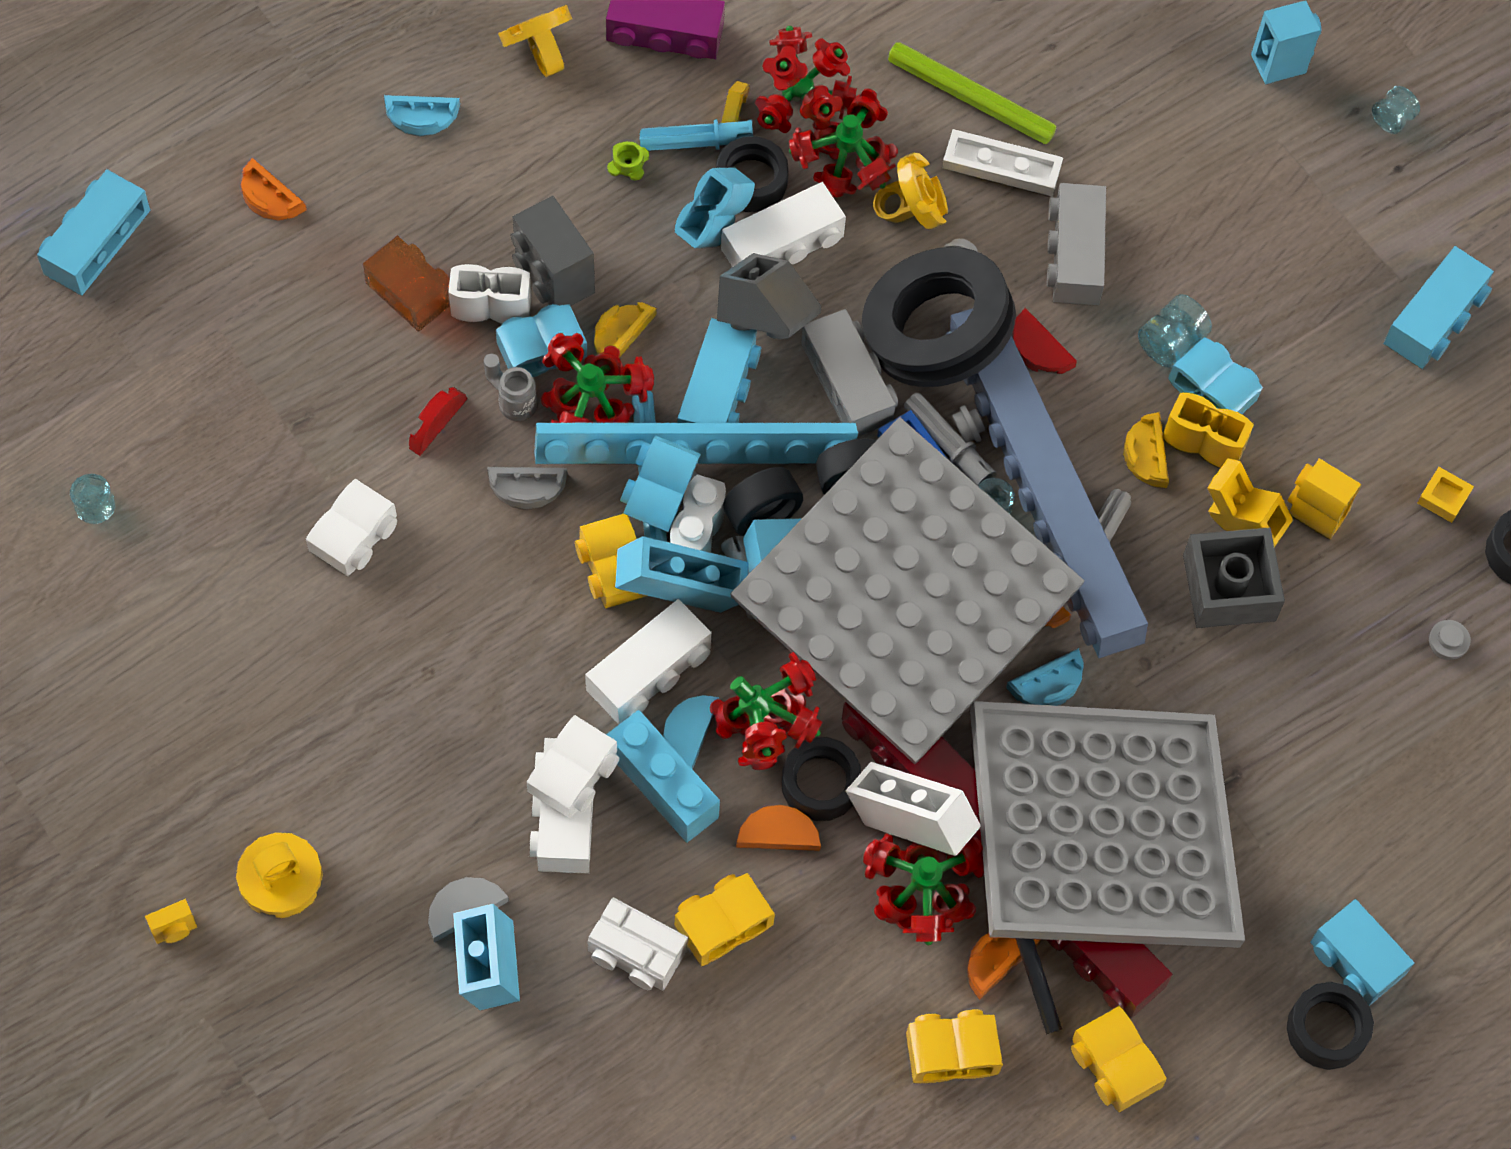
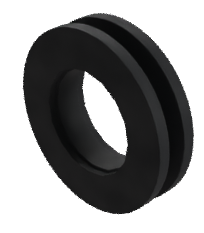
[862,247,1016,387]

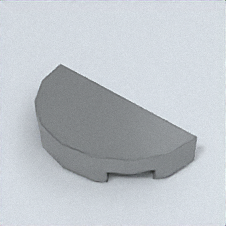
[487,467,568,510]
[428,877,509,943]

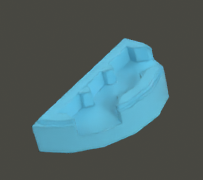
[384,95,460,136]
[1006,648,1084,706]
[663,695,719,769]

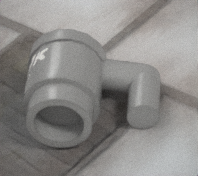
[484,353,538,421]

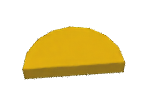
[594,302,657,358]
[1123,412,1169,488]

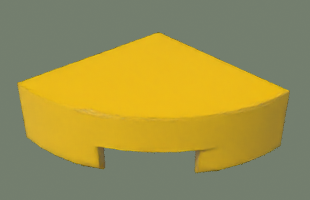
[721,81,750,123]

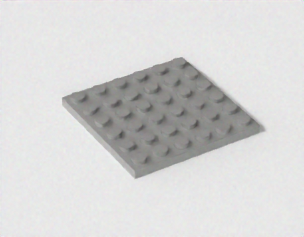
[730,417,1085,764]
[970,701,1245,948]

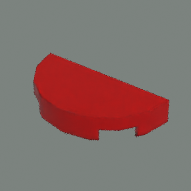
[1012,308,1077,374]
[409,387,468,456]

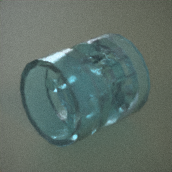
[1137,294,1212,368]

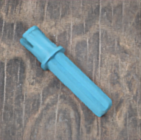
[640,119,753,151]

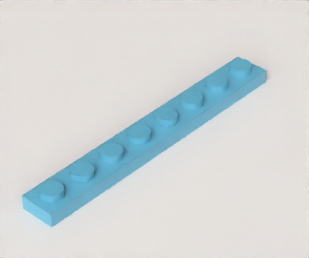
[534,423,858,464]

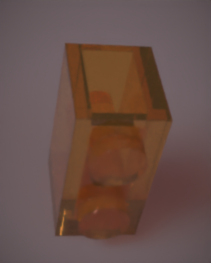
[363,235,450,332]

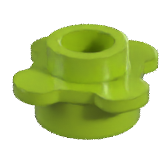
[607,141,649,181]

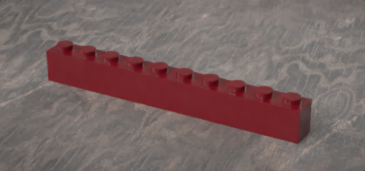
[841,702,1173,1019]

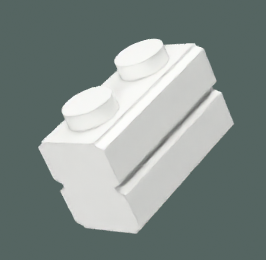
[588,897,688,991]

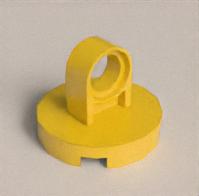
[498,5,572,77]
[873,152,948,229]
[236,832,323,918]

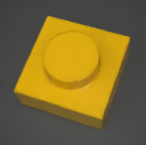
[1417,467,1474,523]
[145,899,197,944]

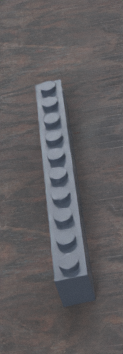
[946,308,1148,658]

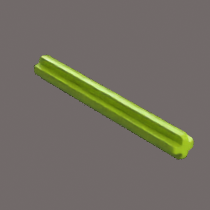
[888,42,1056,144]

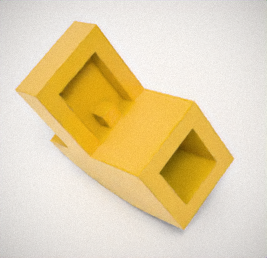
[1207,458,1293,548]

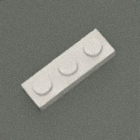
[942,129,1063,197]

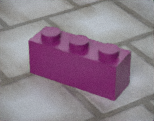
[606,0,725,60]

